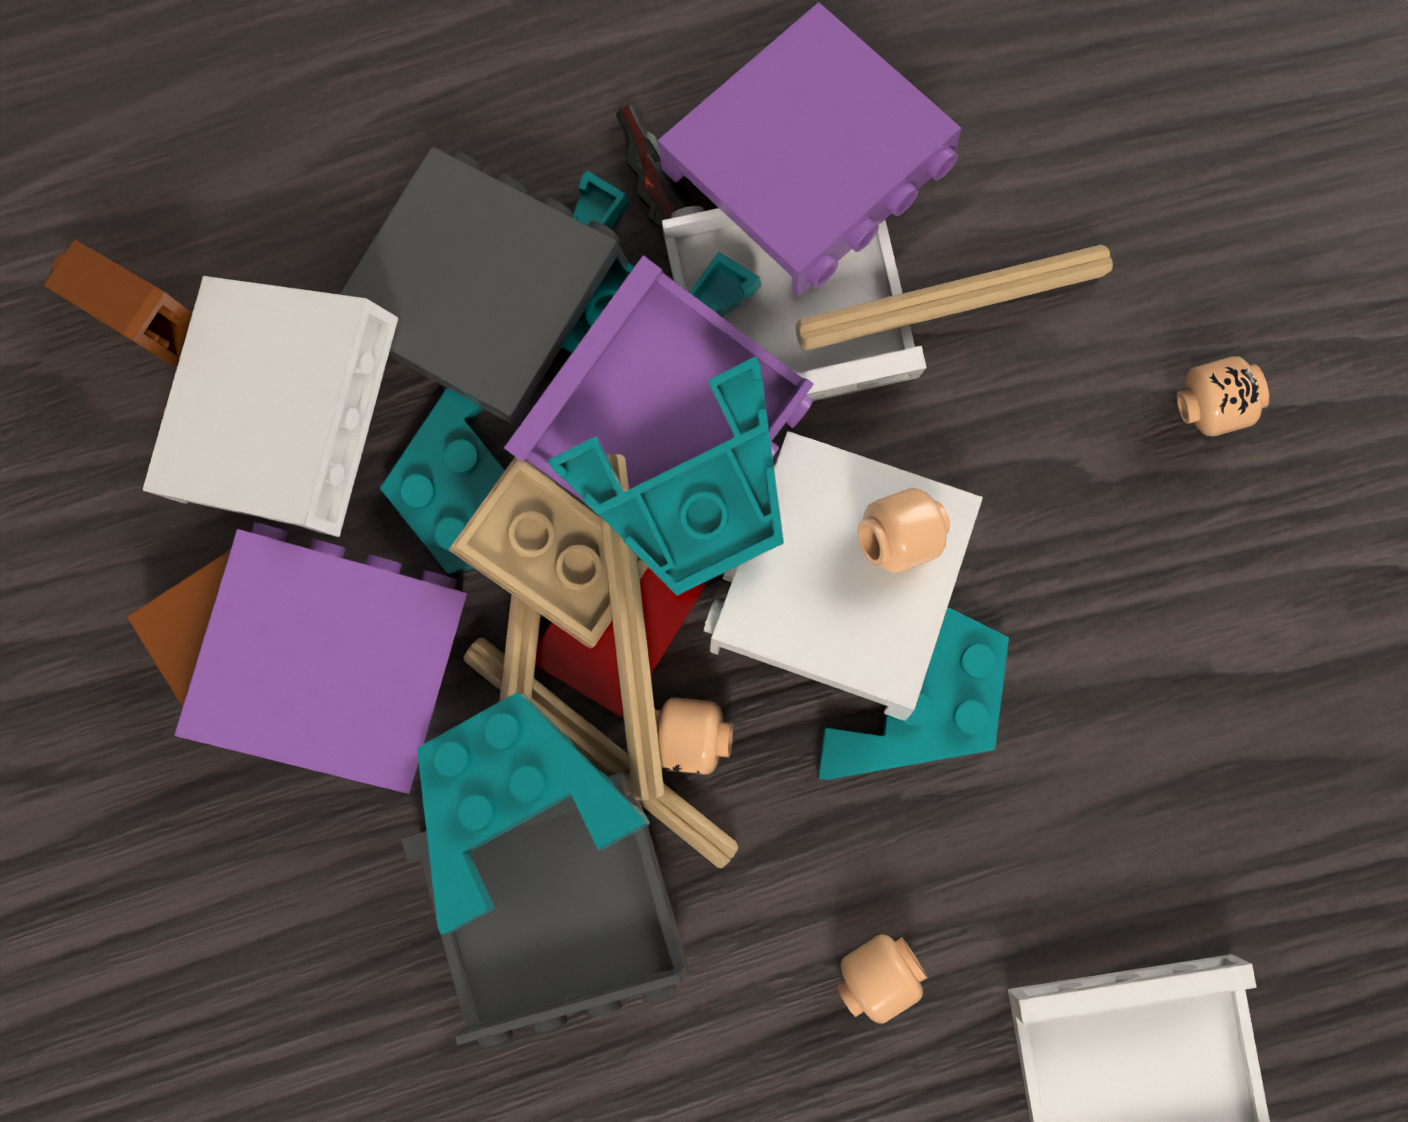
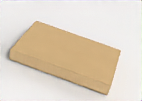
[449,457,648,649]

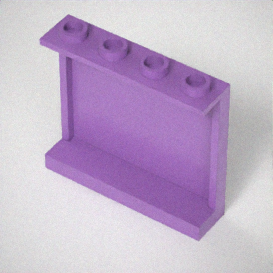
[657,2,961,298]
[504,255,814,502]
[174,522,467,794]

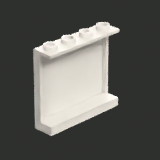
[662,206,927,401]
[142,276,398,537]
[704,431,983,721]
[1008,954,1270,1122]

